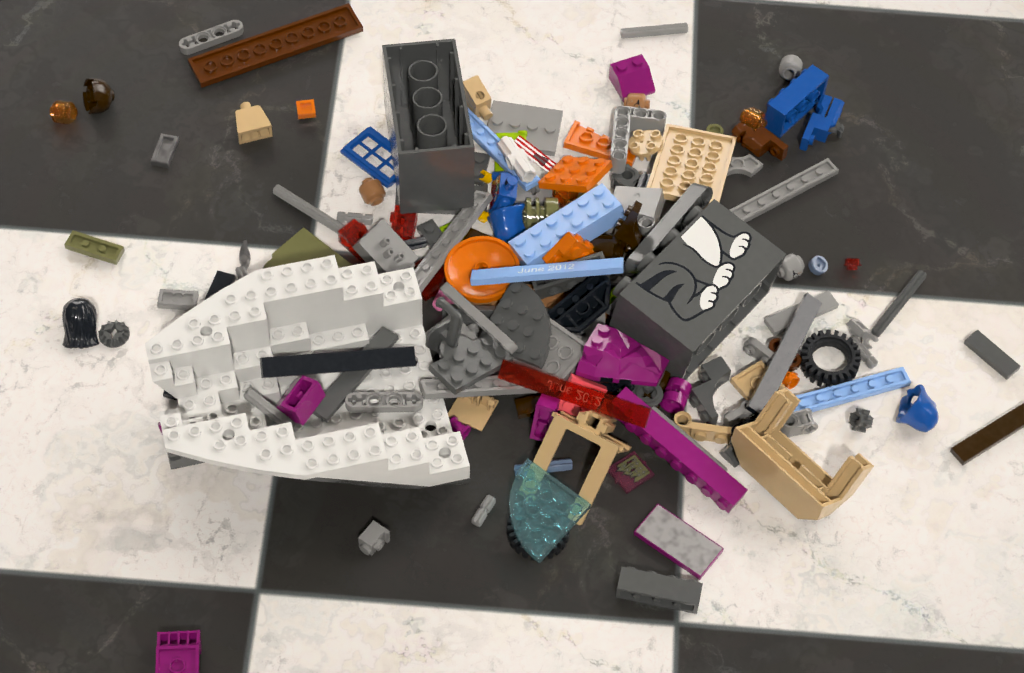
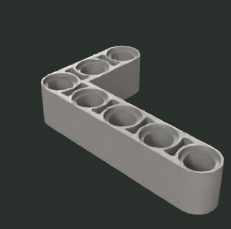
[610,106,667,174]

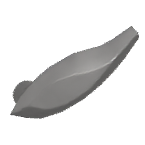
[239,240,250,270]

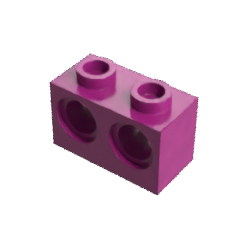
[530,394,560,442]

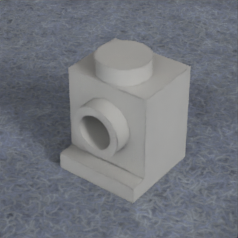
[358,520,390,556]

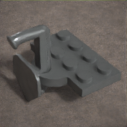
[425,297,514,395]

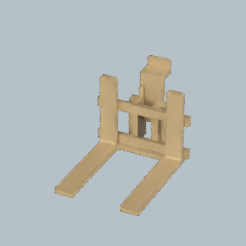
[519,398,632,525]

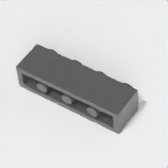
[616,566,703,614]

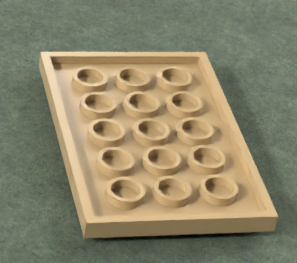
[647,124,737,207]

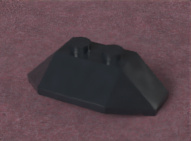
[548,275,611,333]

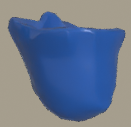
[487,203,526,244]
[896,384,939,432]

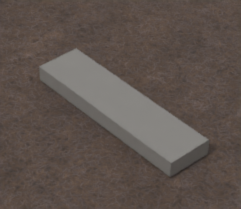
[764,290,839,336]

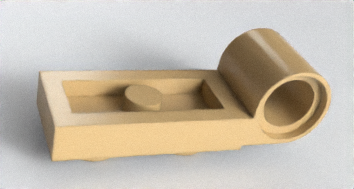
[673,411,732,444]

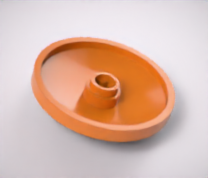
[444,236,520,303]

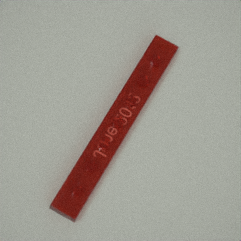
[498,359,652,428]

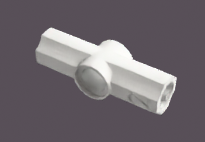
[498,136,536,183]

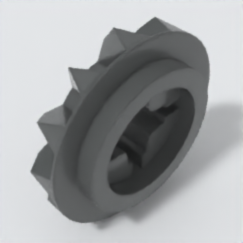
[98,320,130,348]
[632,384,663,407]

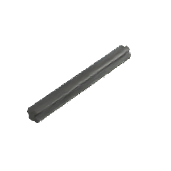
[871,270,927,337]

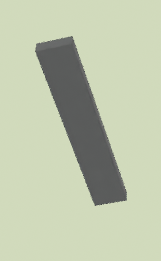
[312,327,399,423]

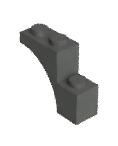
[689,356,731,425]

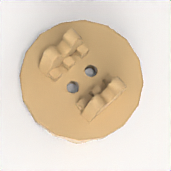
[628,129,663,161]

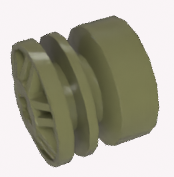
[523,197,559,230]

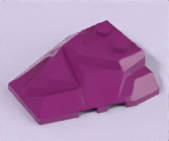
[575,323,669,387]

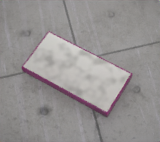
[634,504,724,580]

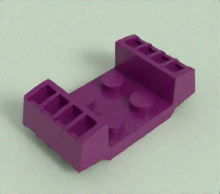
[155,630,202,673]

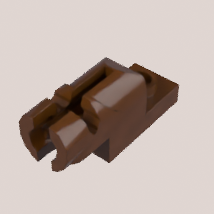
[731,122,789,161]

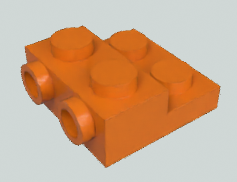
[542,231,595,264]

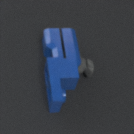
[800,95,845,151]

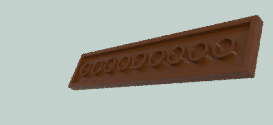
[188,3,363,88]

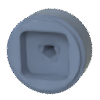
[808,256,828,275]

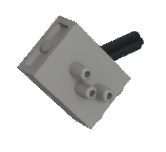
[352,219,427,274]

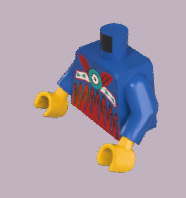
[478,170,518,223]

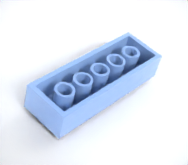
[508,183,625,266]

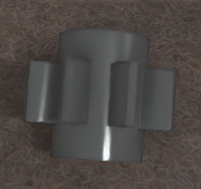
[848,408,874,433]

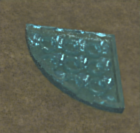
[509,458,591,563]

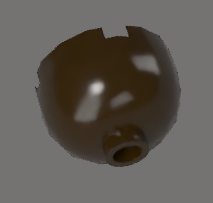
[83,78,115,114]

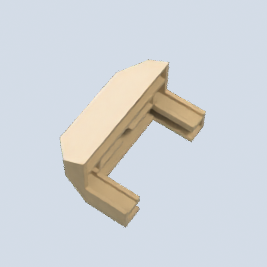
[731,388,874,520]

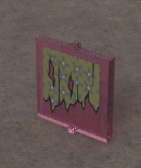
[608,451,655,494]

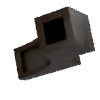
[614,200,644,261]

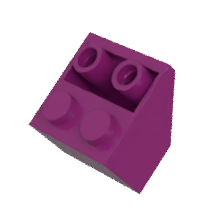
[275,375,326,426]

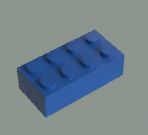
[763,64,829,138]

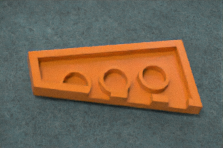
[563,120,637,167]

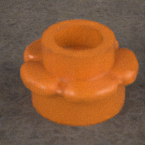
[782,372,800,389]

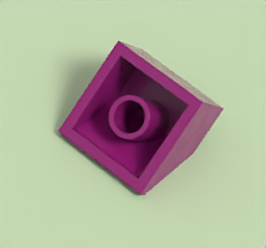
[609,54,656,103]

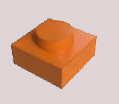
[296,99,316,119]

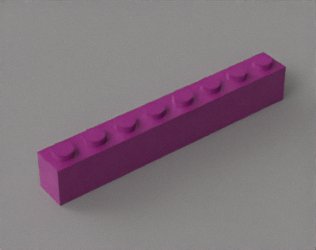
[607,387,748,513]

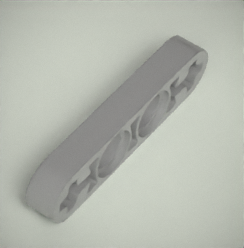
[179,20,244,55]
[345,392,423,413]

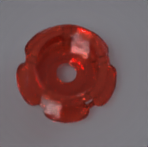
[843,258,862,270]

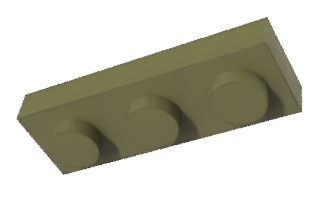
[64,230,125,265]

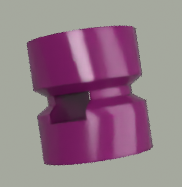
[660,377,692,414]

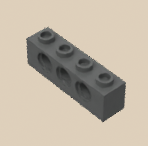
[532,251,610,299]

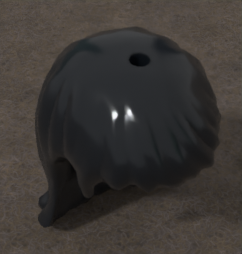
[62,298,99,349]

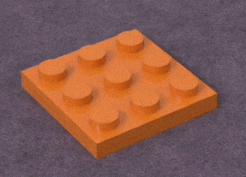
[538,155,612,193]

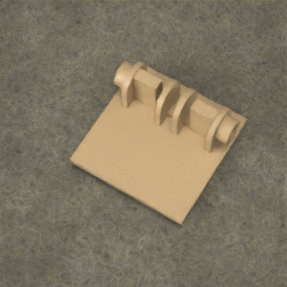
[448,396,499,432]

